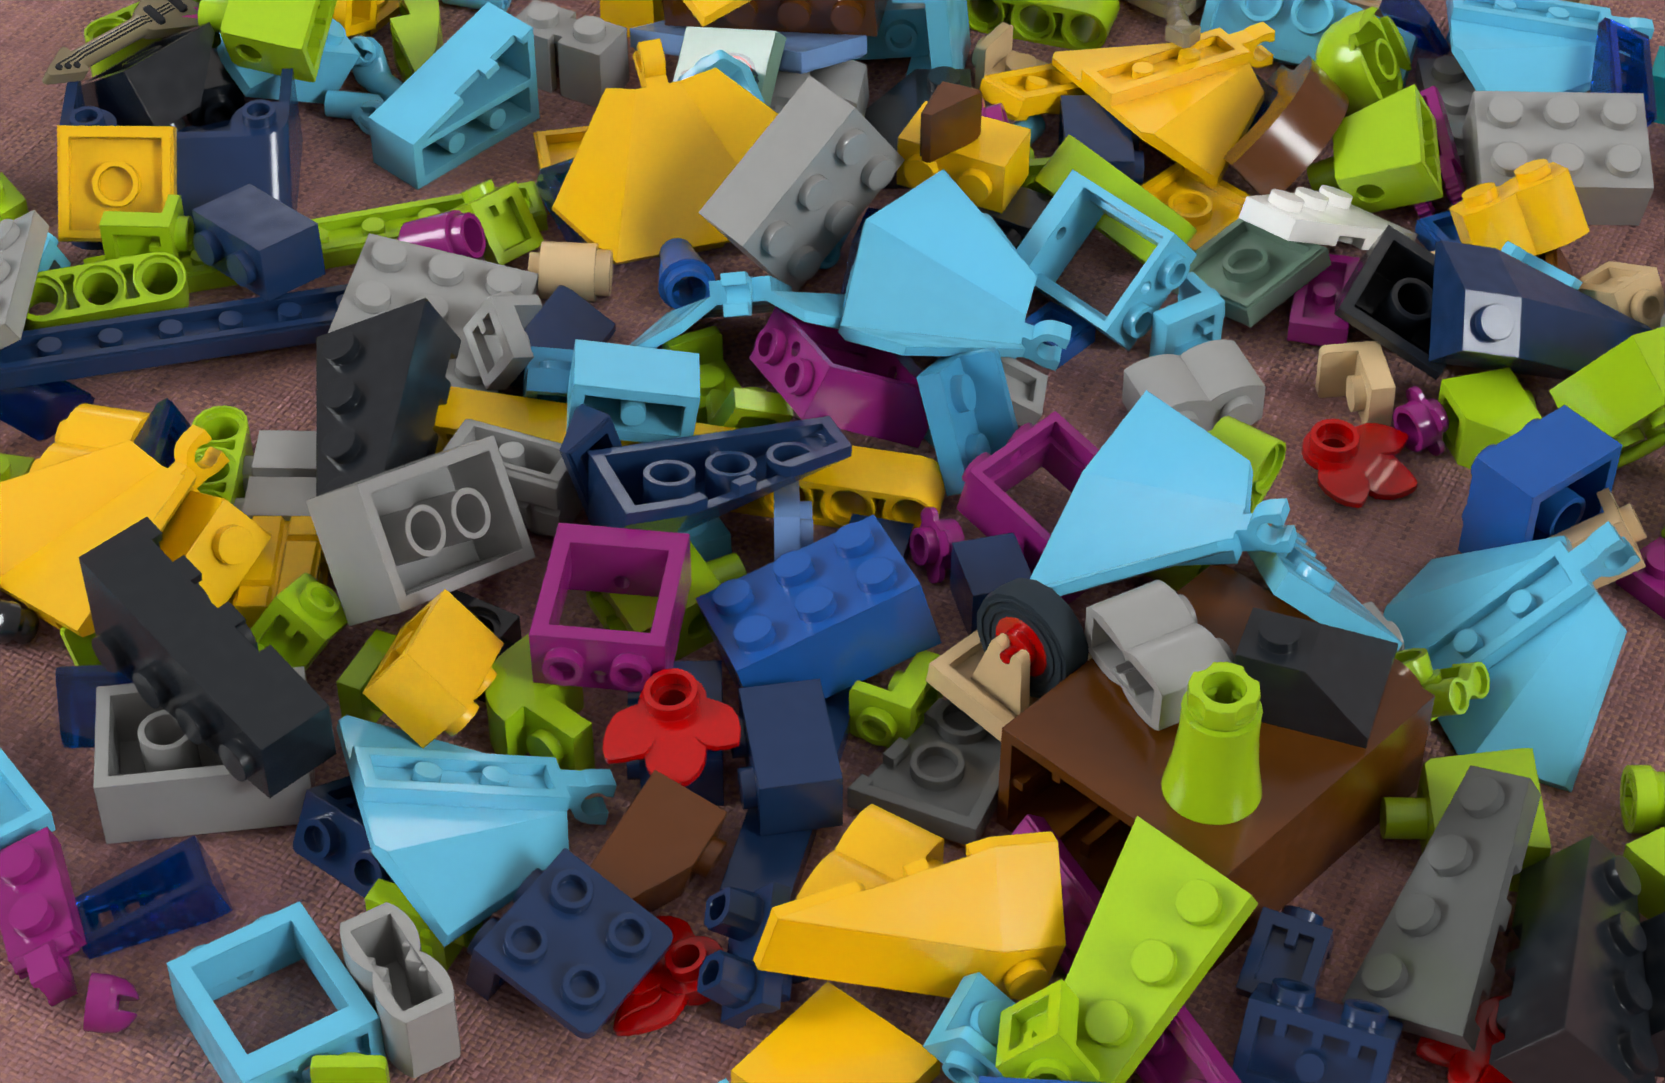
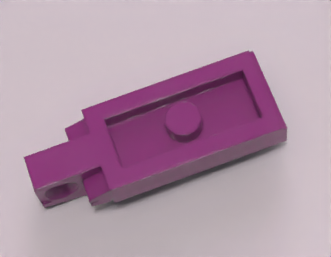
[0,827,87,1007]

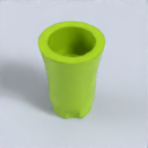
[1161,662,1263,825]

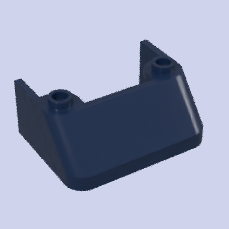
[60,68,303,250]

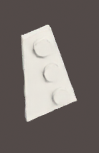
[1239,185,1417,250]

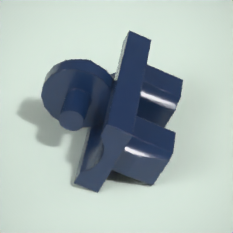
[697,881,810,1029]

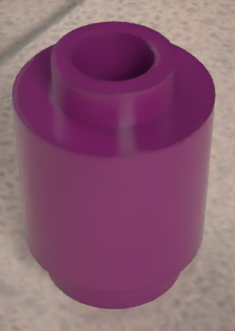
[397,210,486,259]

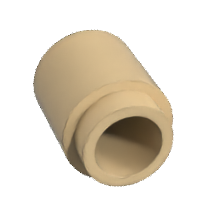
[528,241,613,302]

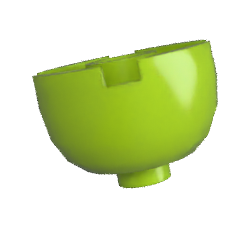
[1315,6,1412,116]

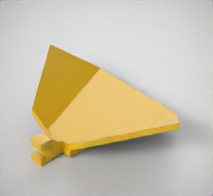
[1052,22,1275,188]
[552,38,778,265]
[0,424,230,637]

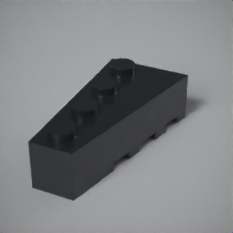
[316,298,461,535]
[79,517,337,798]
[1489,835,1659,1083]

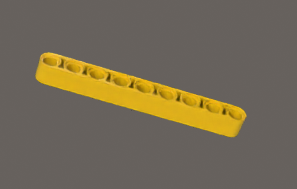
[433,386,946,529]

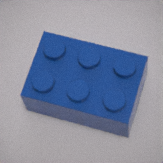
[695,514,942,699]

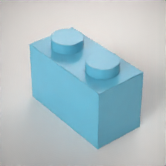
[566,339,700,443]

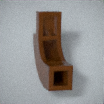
[1224,55,1349,195]

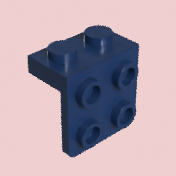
[465,848,673,1039]

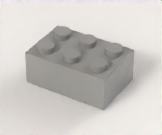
[698,75,905,292]
[1462,91,1654,226]
[305,435,535,626]
[93,666,315,844]

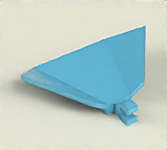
[1446,0,1654,93]
[838,169,1072,371]
[630,271,845,348]
[1030,390,1298,596]
[1383,521,1641,792]
[336,715,617,947]

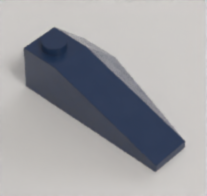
[1429,240,1653,380]
[588,416,852,533]

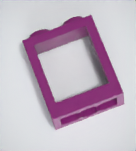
[749,306,929,448]
[956,411,1099,604]
[529,523,692,692]

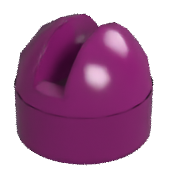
[83,972,139,1034]

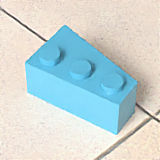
[368,2,540,190]

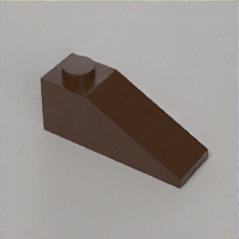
[590,770,727,913]

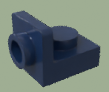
[1236,905,1334,998]

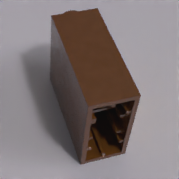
[997,564,1435,973]

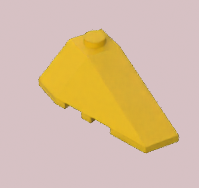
[753,831,1066,1000]

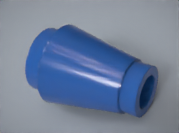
[658,238,716,309]

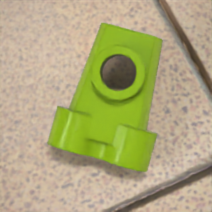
[1395,648,1490,722]

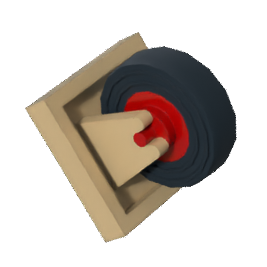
[926,578,1092,742]

